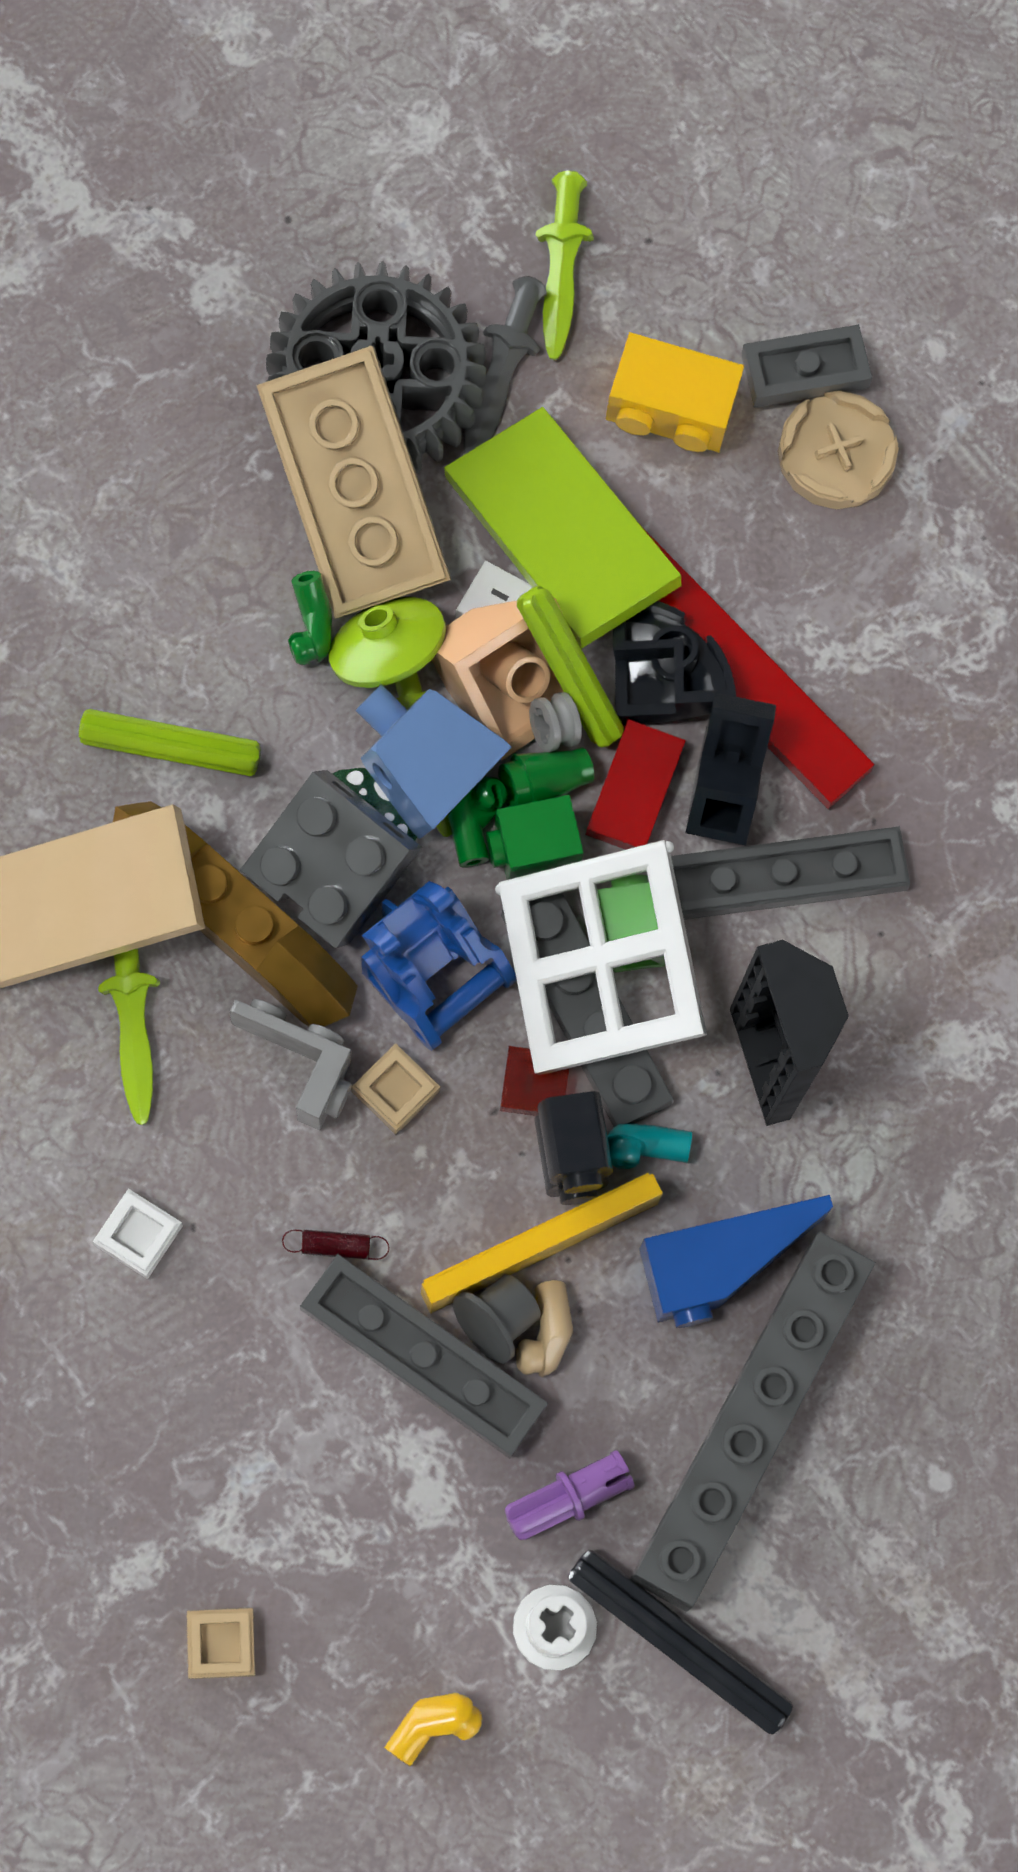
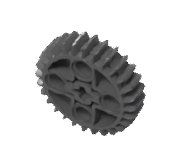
[266,261,487,474]

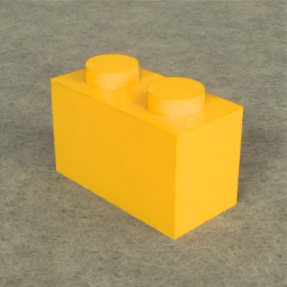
[605,332,745,453]

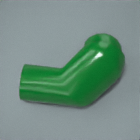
[448,776,507,868]

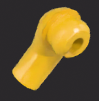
[384,1693,482,1767]

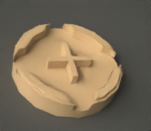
[778,391,899,509]

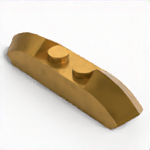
[113,801,358,1027]

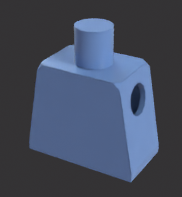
[355,684,512,839]

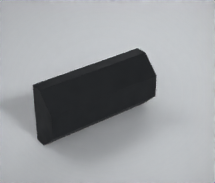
[730,939,849,1126]

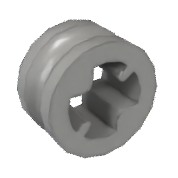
[529,692,582,752]

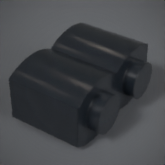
[534,1091,613,1205]

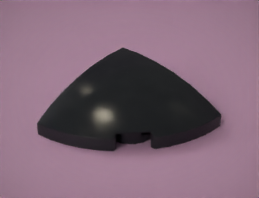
[613,601,736,726]

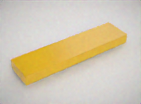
[421,1173,663,1314]

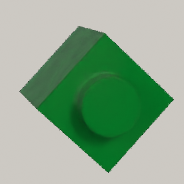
[486,795,584,880]

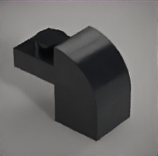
[685,692,776,846]

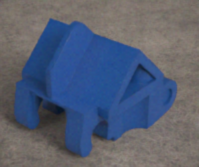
[361,881,517,1051]

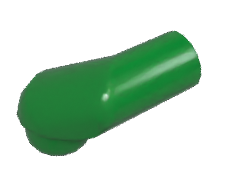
[288,570,332,665]

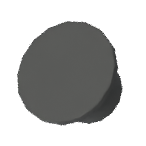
[453,1274,541,1364]

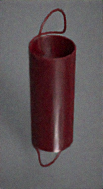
[282,1229,390,1260]

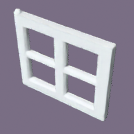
[495,840,707,1075]

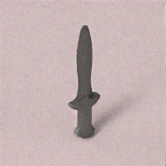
[464,276,547,455]

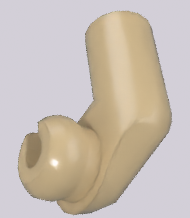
[516,1280,573,1377]

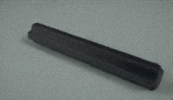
[568,1550,794,1734]

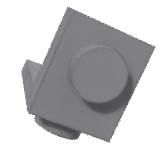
[229,999,352,1130]

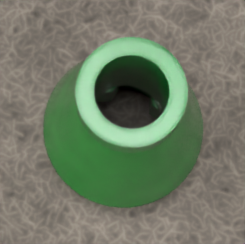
[498,747,594,807]

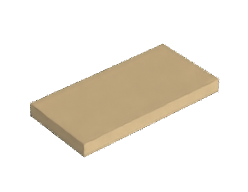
[256,346,452,619]
[0,804,205,988]

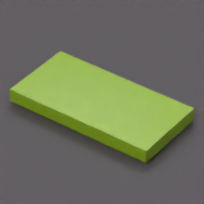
[444,407,682,649]

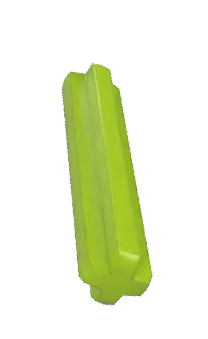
[517,586,624,748]
[78,709,261,776]

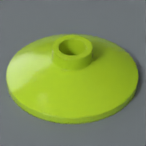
[329,597,446,688]

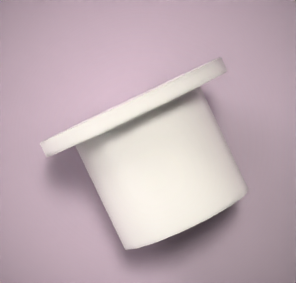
[513,1585,597,1671]

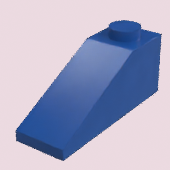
[639,1195,833,1328]

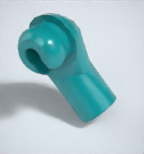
[607,1124,693,1169]

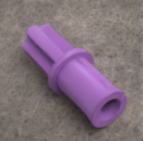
[505,1450,635,1540]

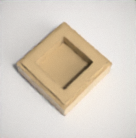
[351,1043,440,1135]
[187,1608,255,1679]

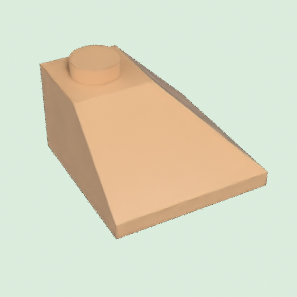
[432,598,564,761]

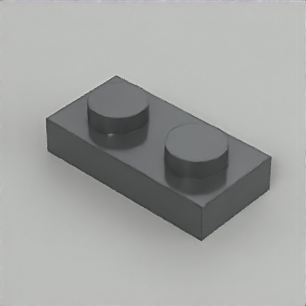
[741,324,872,408]

